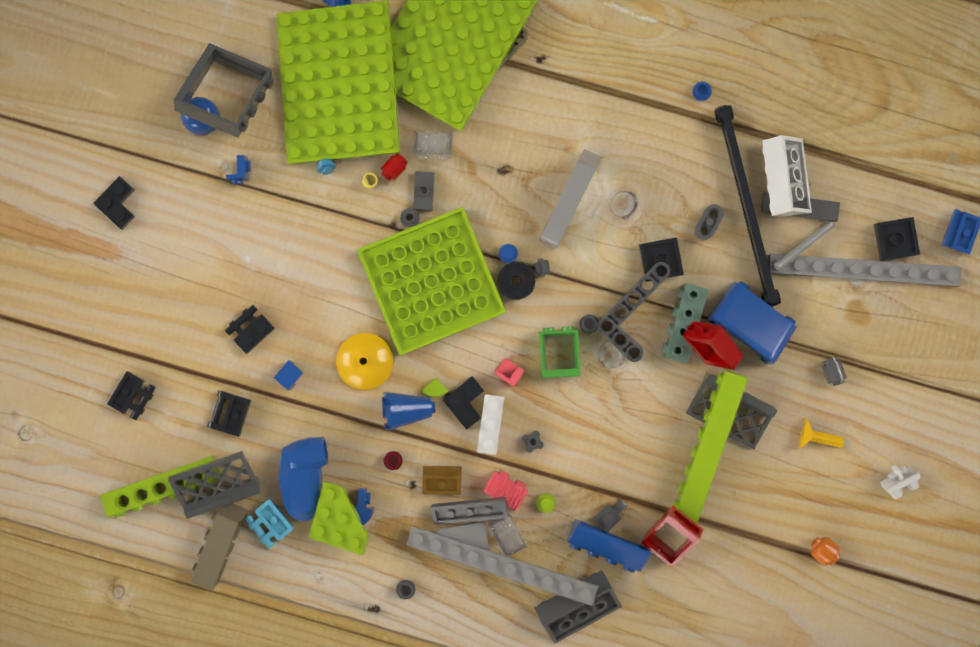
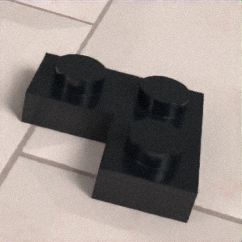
[93,176,136,230]
[443,376,484,430]

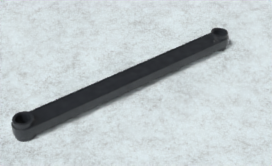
[714,105,781,307]

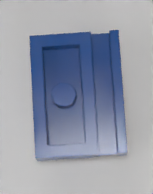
[941,209,980,255]

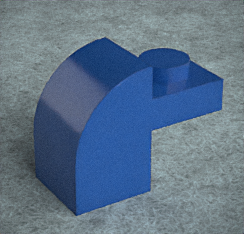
[355,488,375,525]

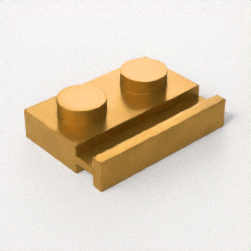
[422,465,462,495]

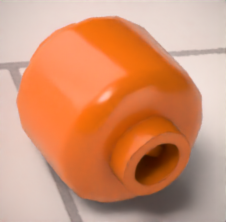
[811,537,840,566]

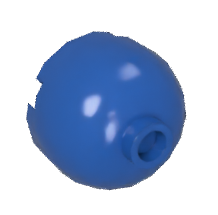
[181,97,220,136]

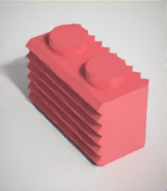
[483,469,528,511]

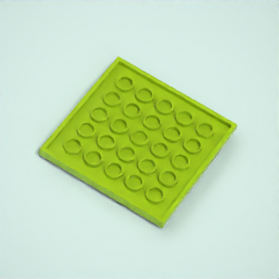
[357,206,506,356]

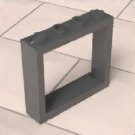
[173,43,274,138]

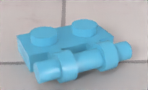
[245,499,294,549]

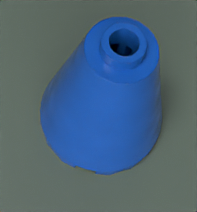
[382,392,435,431]

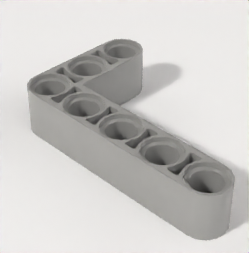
[540,149,602,249]

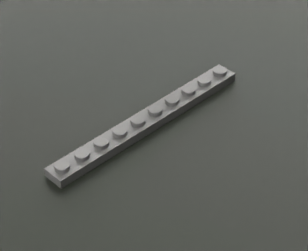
[768,254,961,287]
[406,526,598,606]

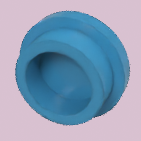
[317,158,336,175]

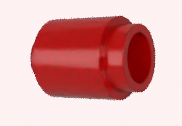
[380,153,408,181]

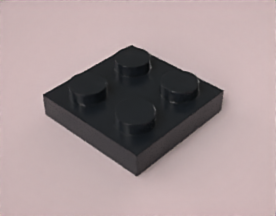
[874,217,920,261]
[638,237,684,282]

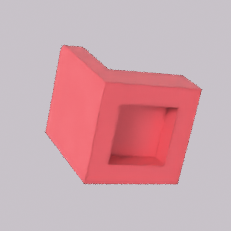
[495,359,524,387]

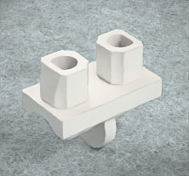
[880,465,921,499]

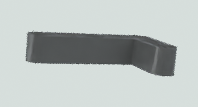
[598,262,670,362]

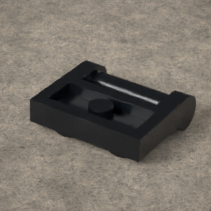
[207,390,252,437]

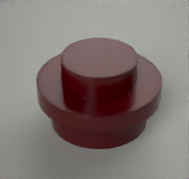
[383,451,403,470]

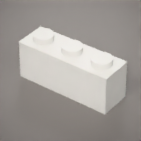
[477,394,504,455]

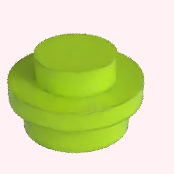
[536,493,556,513]

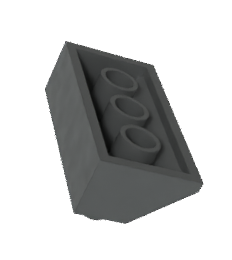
[534,570,622,644]

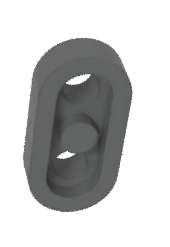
[694,204,724,241]

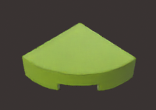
[422,378,448,397]

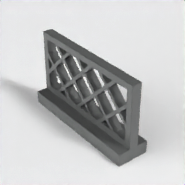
[686,372,778,449]
[168,451,260,519]

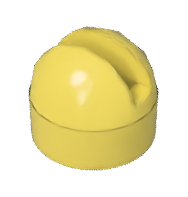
[362,173,378,189]

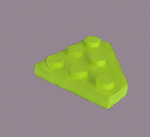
[309,481,369,556]

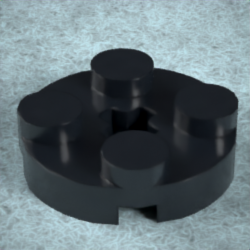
[498,262,535,300]

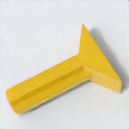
[798,418,844,449]

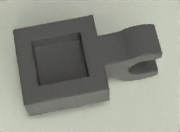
[594,499,627,532]

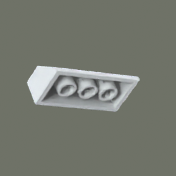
[762,135,812,217]

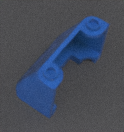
[706,281,797,365]

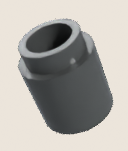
[822,357,847,386]

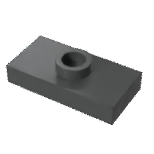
[413,171,435,211]

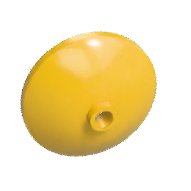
[336,333,394,390]

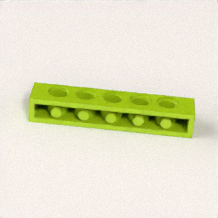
[100,456,221,518]

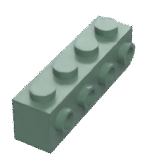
[662,283,709,364]

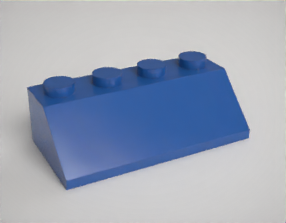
[567,519,651,573]

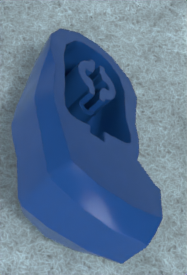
[279,437,328,521]

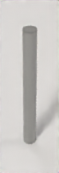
[774,221,835,271]

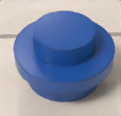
[692,82,712,101]
[499,244,518,263]

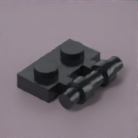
[225,305,276,354]
[107,371,156,420]

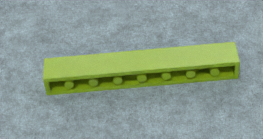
[672,369,748,524]

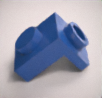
[226,155,251,184]

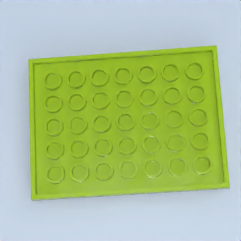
[276,0,400,165]
[391,0,538,132]

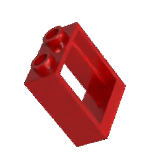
[683,321,744,370]
[641,505,704,567]

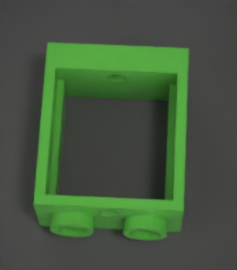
[539,326,581,378]

